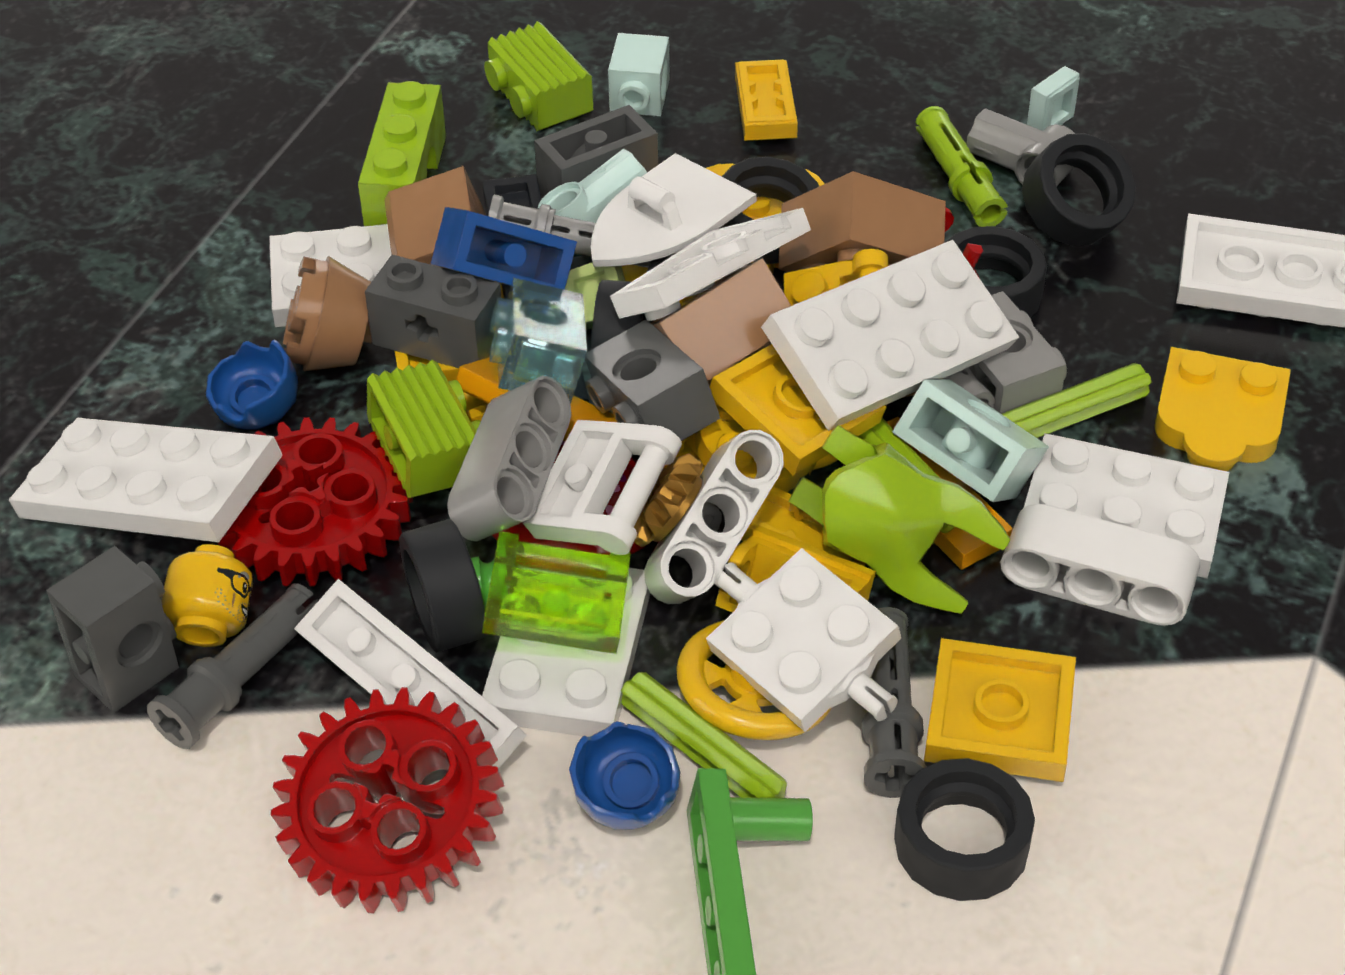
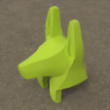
[789,425,1010,614]

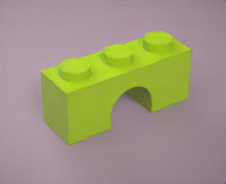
[358,81,446,226]

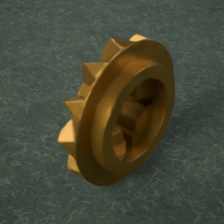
[634,453,703,547]

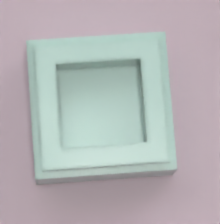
[1027,66,1080,131]

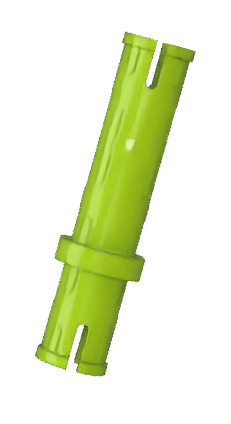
[915,106,1008,227]

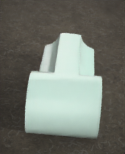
[538,149,647,257]

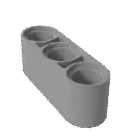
[447,376,571,541]

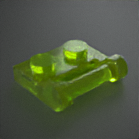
[482,531,630,654]

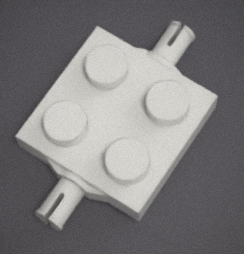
[706,548,901,732]

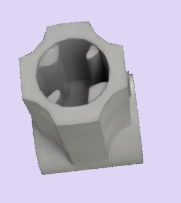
[967,108,1075,187]

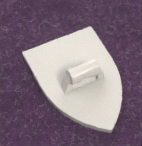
[591,153,757,267]

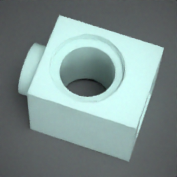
[608,33,670,116]

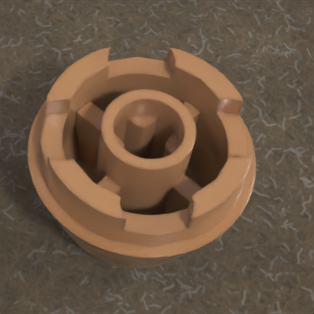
[283,256,372,371]

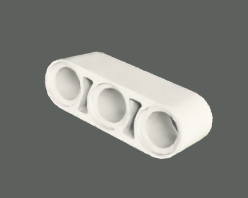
[644,430,784,604]
[1000,504,1200,626]

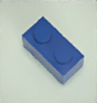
[431,207,577,299]

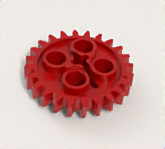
[218,417,413,586]
[271,687,504,914]

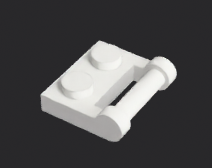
[523,420,682,555]

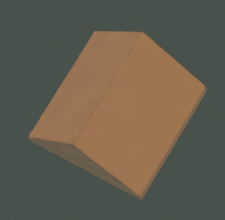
[384,166,487,279]

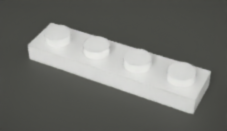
[294,579,527,769]

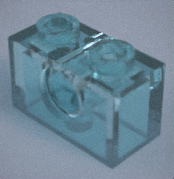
[489,278,587,404]

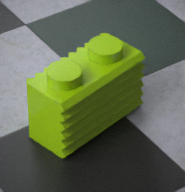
[484,21,593,132]
[367,360,481,498]

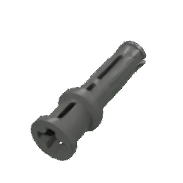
[147,584,318,749]
[862,607,926,798]

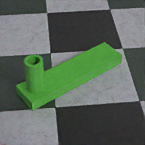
[686,768,813,975]

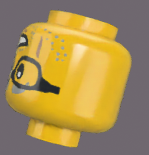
[161,544,253,647]

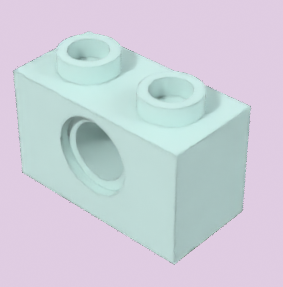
[892,379,1049,502]

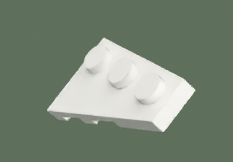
[610,208,811,321]

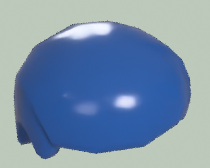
[206,340,298,430]
[569,721,681,830]

